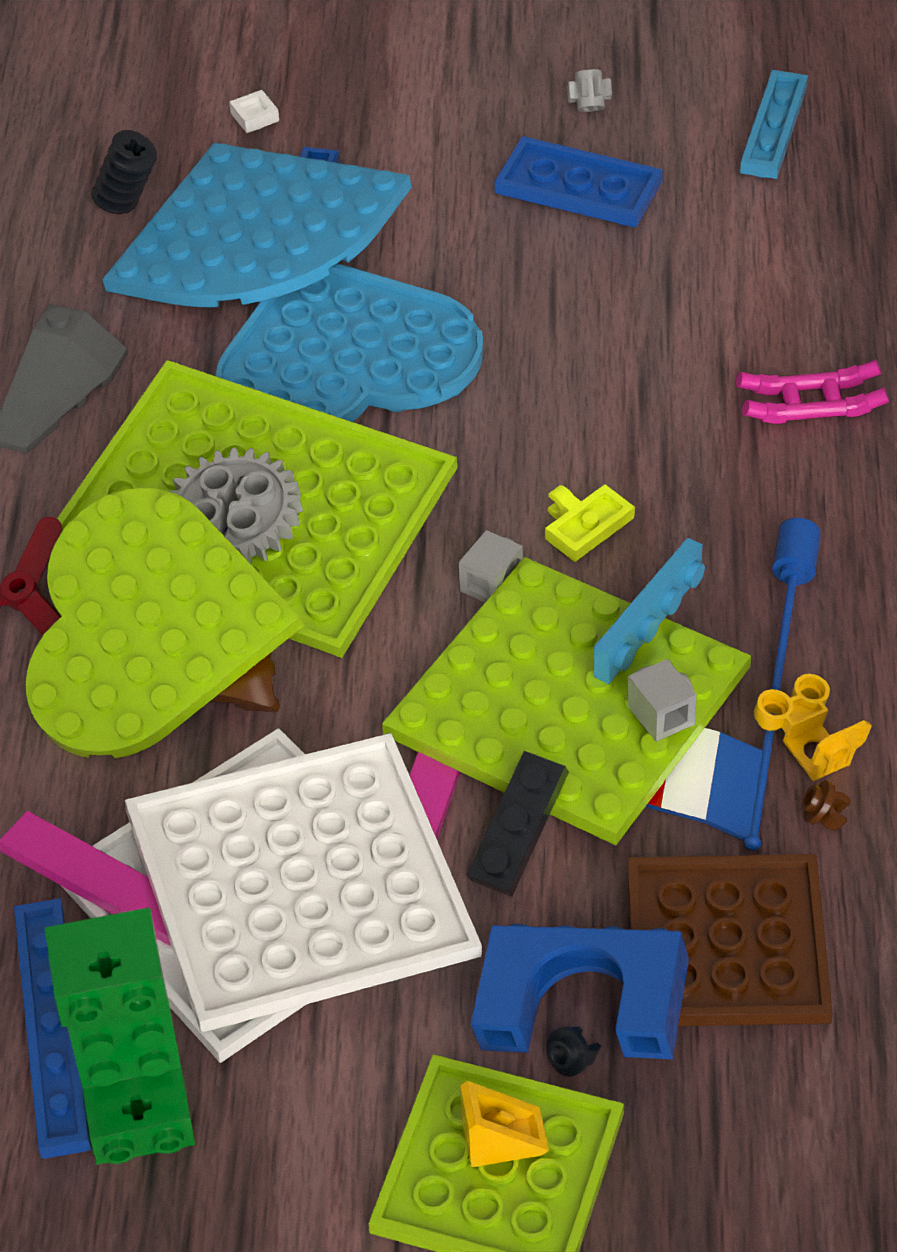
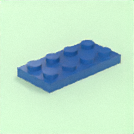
[495,136,663,228]

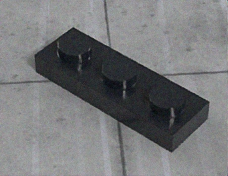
[467,751,569,897]

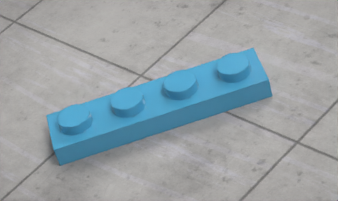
[740,70,808,179]
[594,538,705,684]

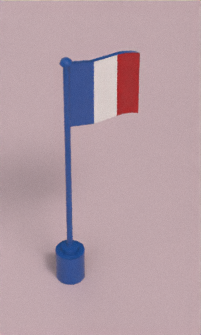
[646,518,821,851]

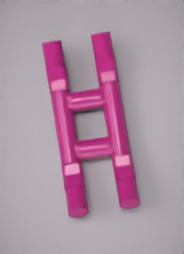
[735,359,890,424]

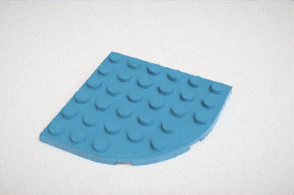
[102,143,412,307]

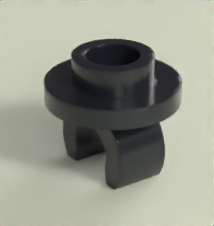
[546,1026,601,1077]

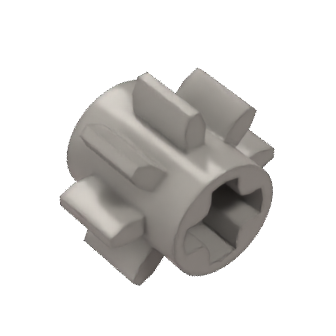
[567,69,612,112]

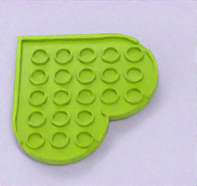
[26,488,305,758]

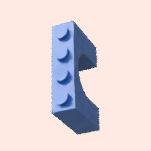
[471,923,689,1059]

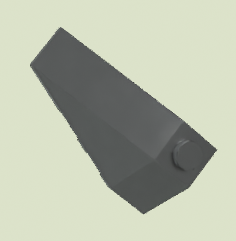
[0,304,128,453]

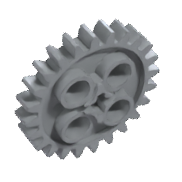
[169,448,303,564]

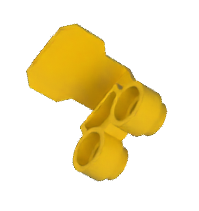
[754,674,872,781]

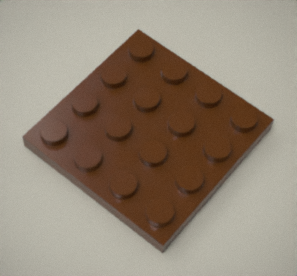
[628,854,833,1026]

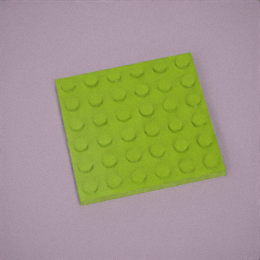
[382,557,751,846]

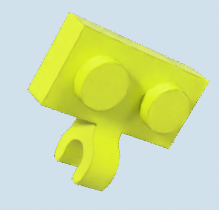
[545,484,635,562]

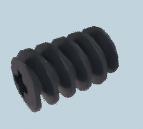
[91,130,157,214]

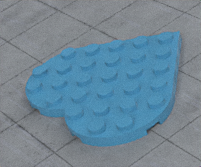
[216,263,484,422]

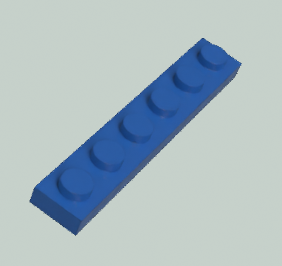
[14,898,91,1159]

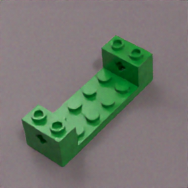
[44,907,195,1165]

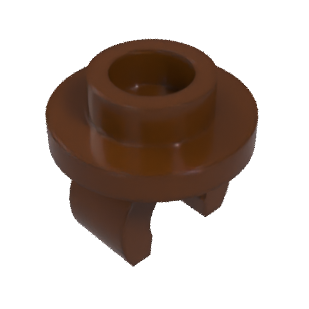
[801,780,851,831]

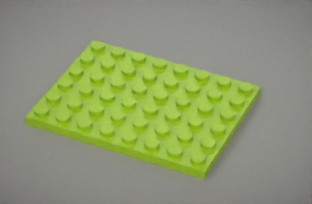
[57,360,458,658]

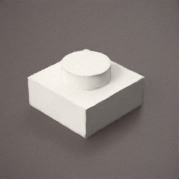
[229,90,279,133]

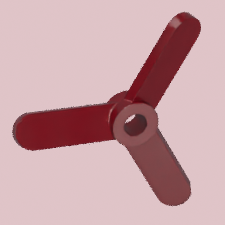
[0,517,62,636]

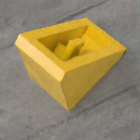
[460,1081,549,1167]

